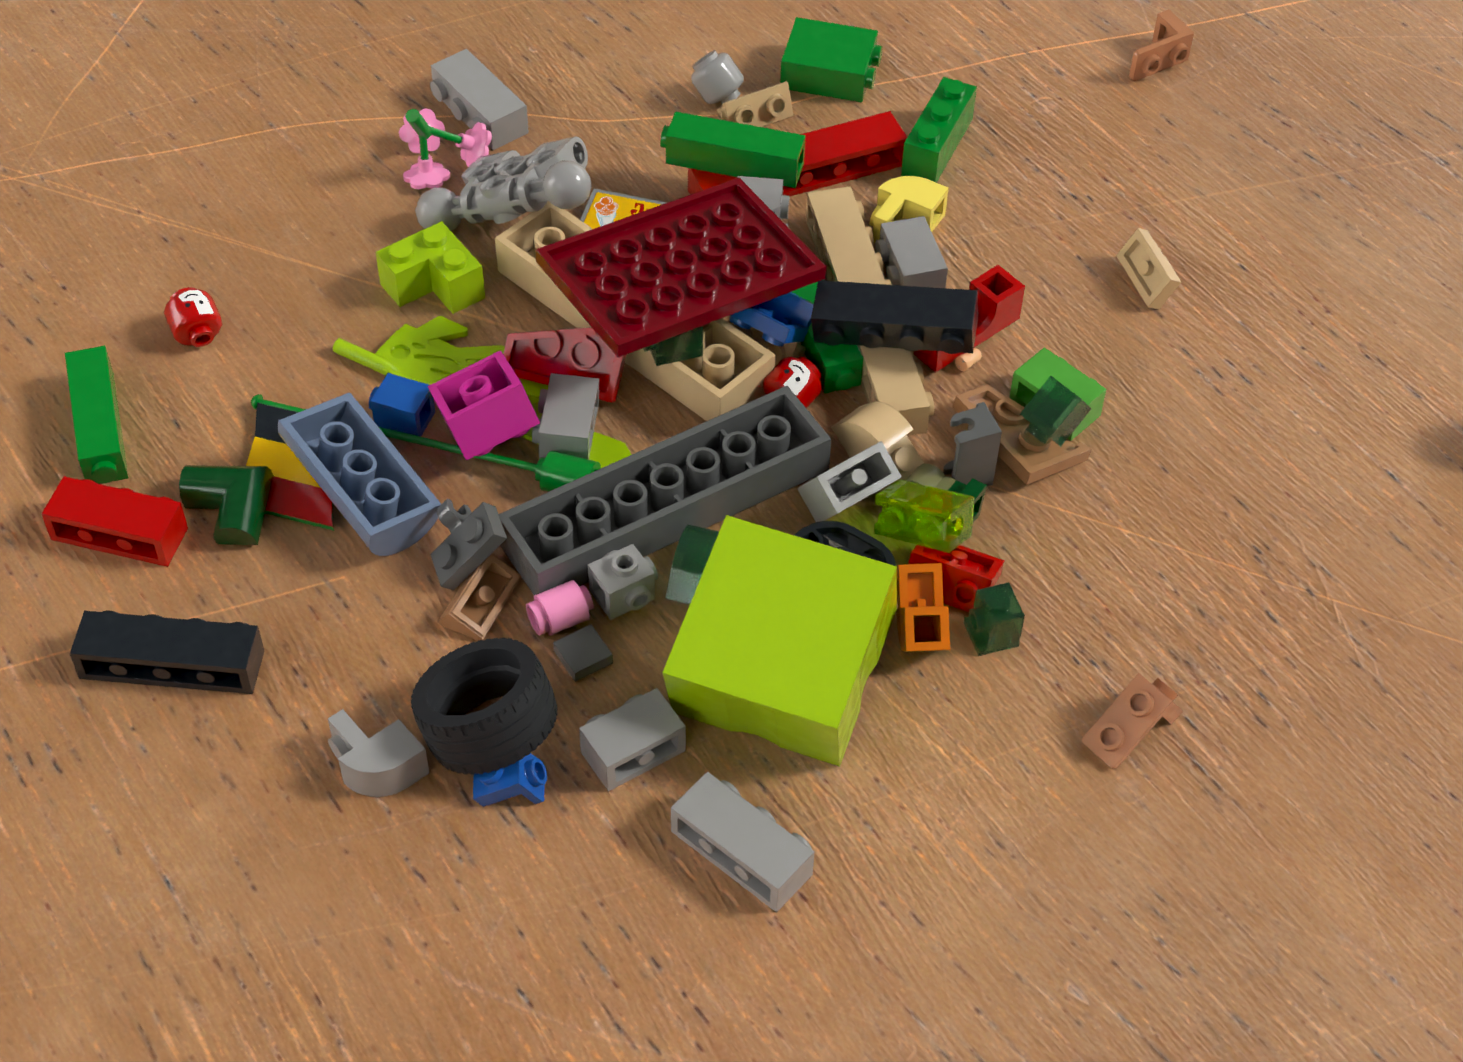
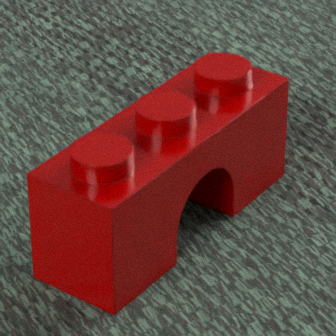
[913,265,1025,373]

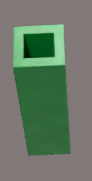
[660,111,806,188]
[792,279,864,394]
[65,345,129,484]

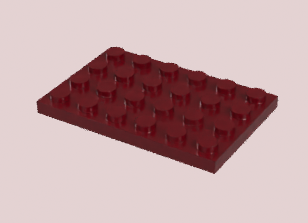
[536,177,826,358]

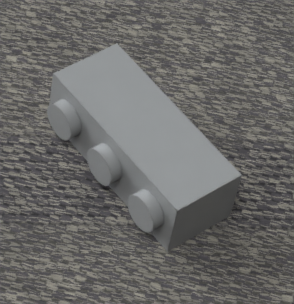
[430,49,529,150]
[671,772,815,913]

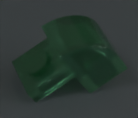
[665,524,719,605]

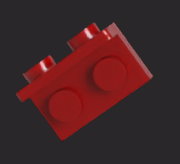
[908,533,1005,616]

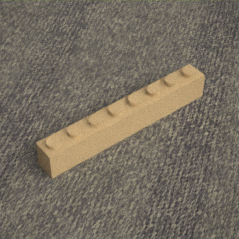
[806,186,934,436]

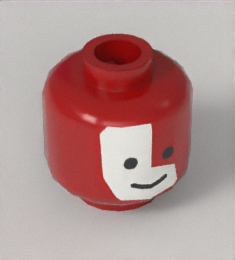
[164,287,222,347]
[763,356,822,409]

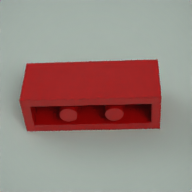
[41,476,188,567]

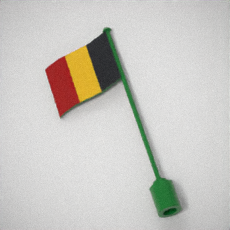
[246,394,601,531]

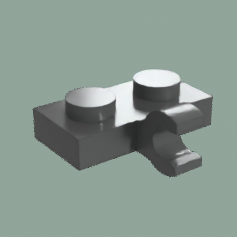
[430,499,507,590]

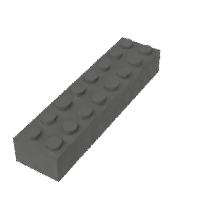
[499,386,831,595]

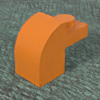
[896,563,950,652]

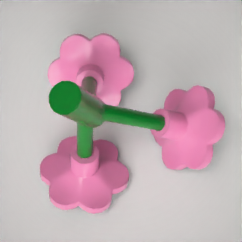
[399,108,492,189]

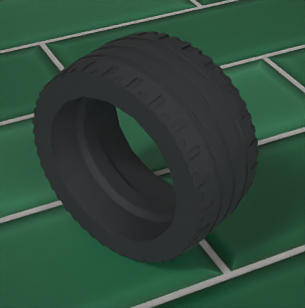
[411,638,558,775]

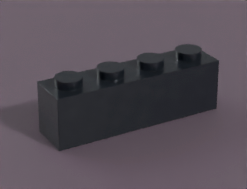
[811,280,979,354]
[70,610,264,694]

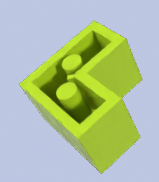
[375,221,485,314]

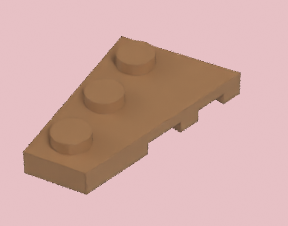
[953,384,1092,485]

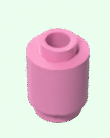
[526,580,594,636]

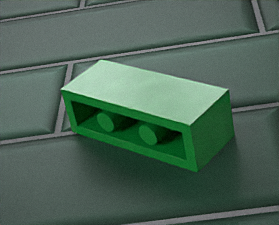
[901,77,977,183]

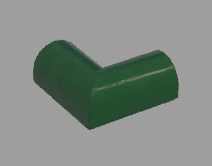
[179,465,274,545]

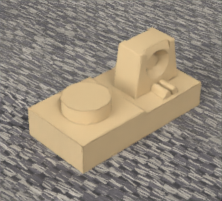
[1116,228,1181,310]

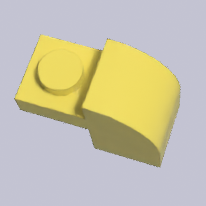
[870,176,949,244]

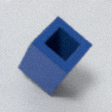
[369,373,436,437]

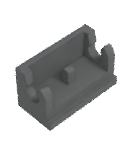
[943,402,1002,486]

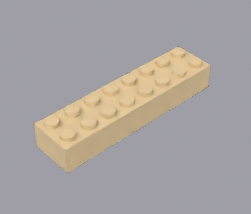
[495,201,775,421]

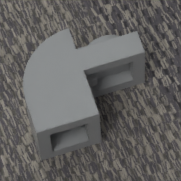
[328,709,429,797]

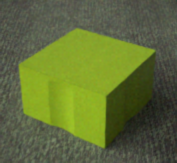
[662,515,897,767]

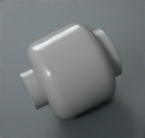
[691,50,744,104]

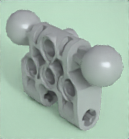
[415,136,592,231]

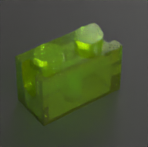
[874,479,974,553]

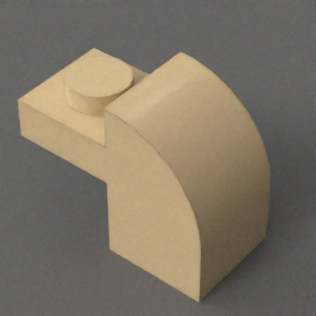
[831,401,924,490]

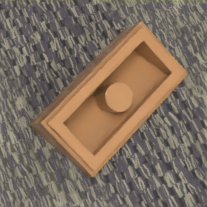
[437,553,522,640]

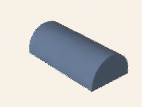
[278,392,441,556]

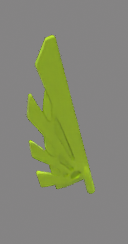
[333,316,632,468]

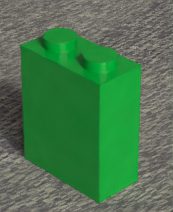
[780,17,883,102]

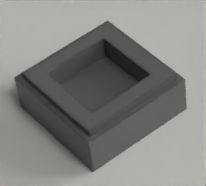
[553,624,613,682]

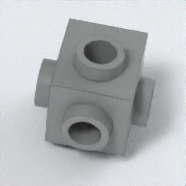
[588,544,658,620]

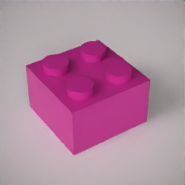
[428,350,540,460]

